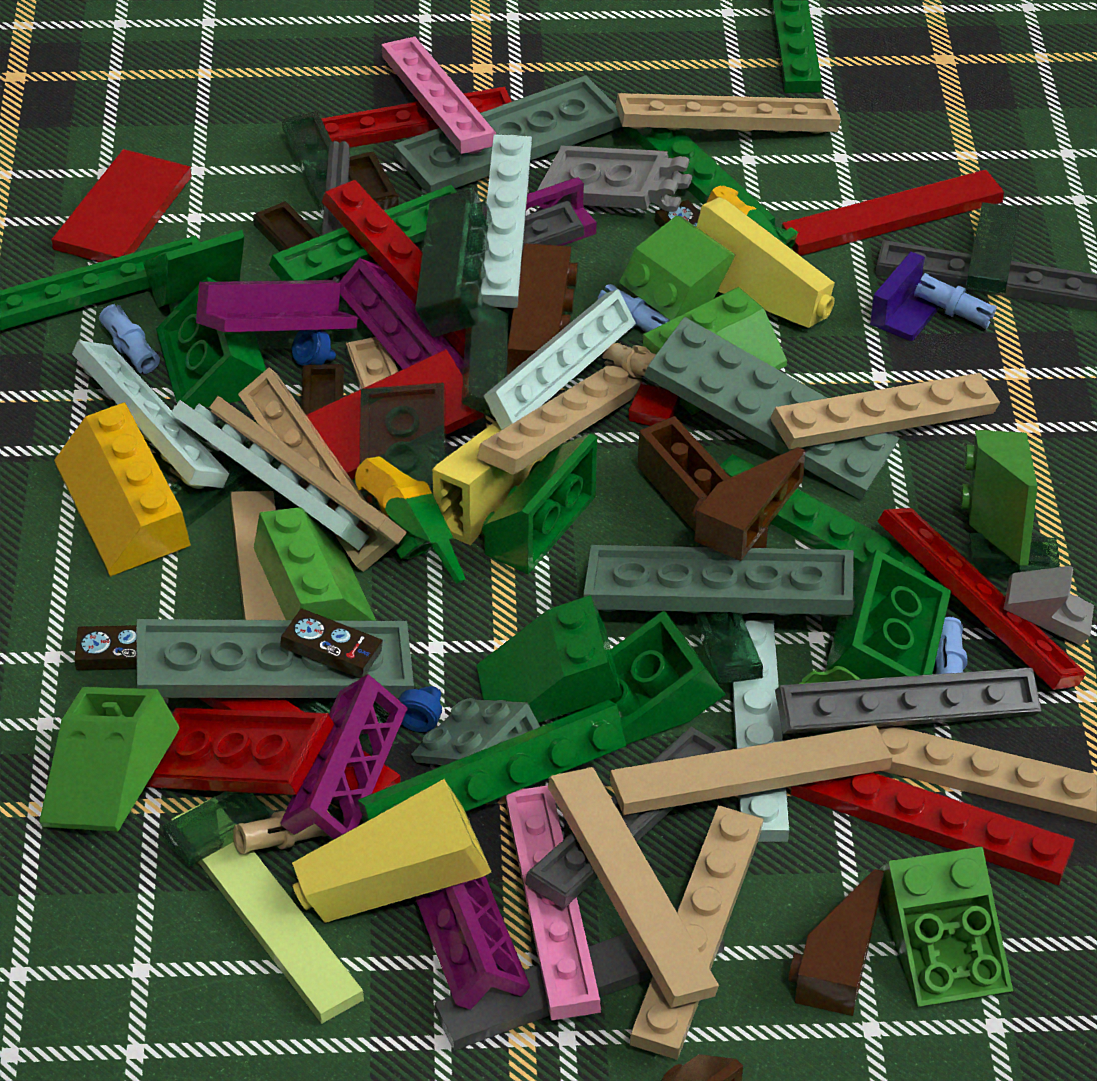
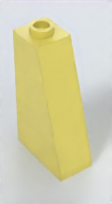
[697,197,835,328]
[432,421,548,546]
[292,779,491,923]

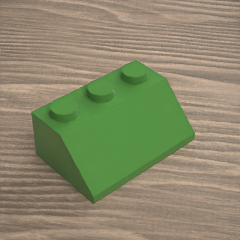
[643,287,787,415]
[253,507,376,621]

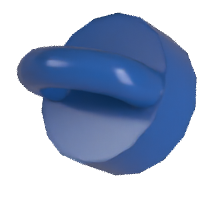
[292,329,336,366]
[398,686,442,732]

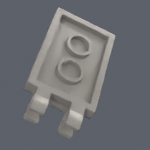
[537,145,692,212]

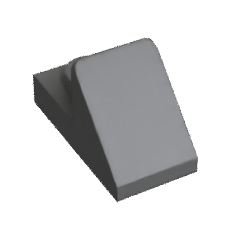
[1004,566,1094,646]

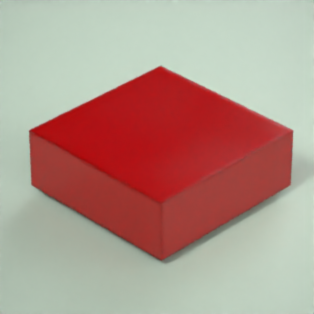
[629,384,680,426]

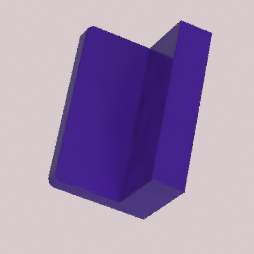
[870,251,941,341]

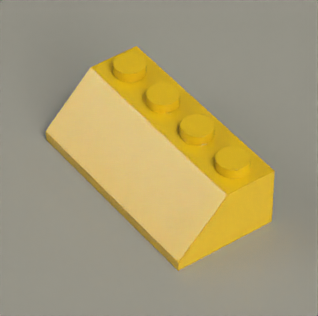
[54,402,191,577]

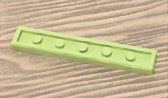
[171,798,364,1024]

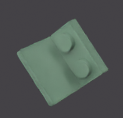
[411,698,540,804]

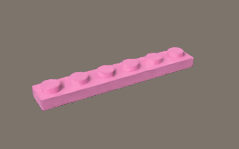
[381,37,496,154]
[505,785,601,1020]

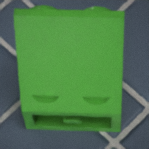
[39,687,180,832]
[879,847,1013,1007]

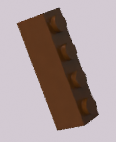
[507,243,578,375]
[637,416,768,548]

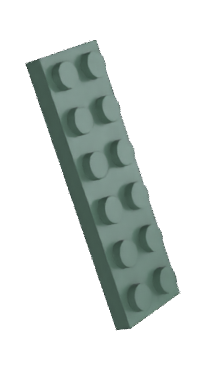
[394,75,622,194]
[644,317,899,500]
[584,545,854,617]
[136,619,414,698]

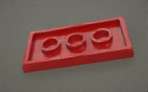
[52,149,192,262]
[306,349,484,480]
[145,708,334,795]

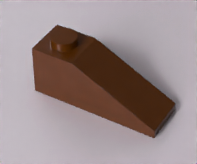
[692,447,806,561]
[789,869,884,1016]

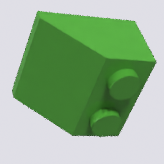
[619,215,735,320]

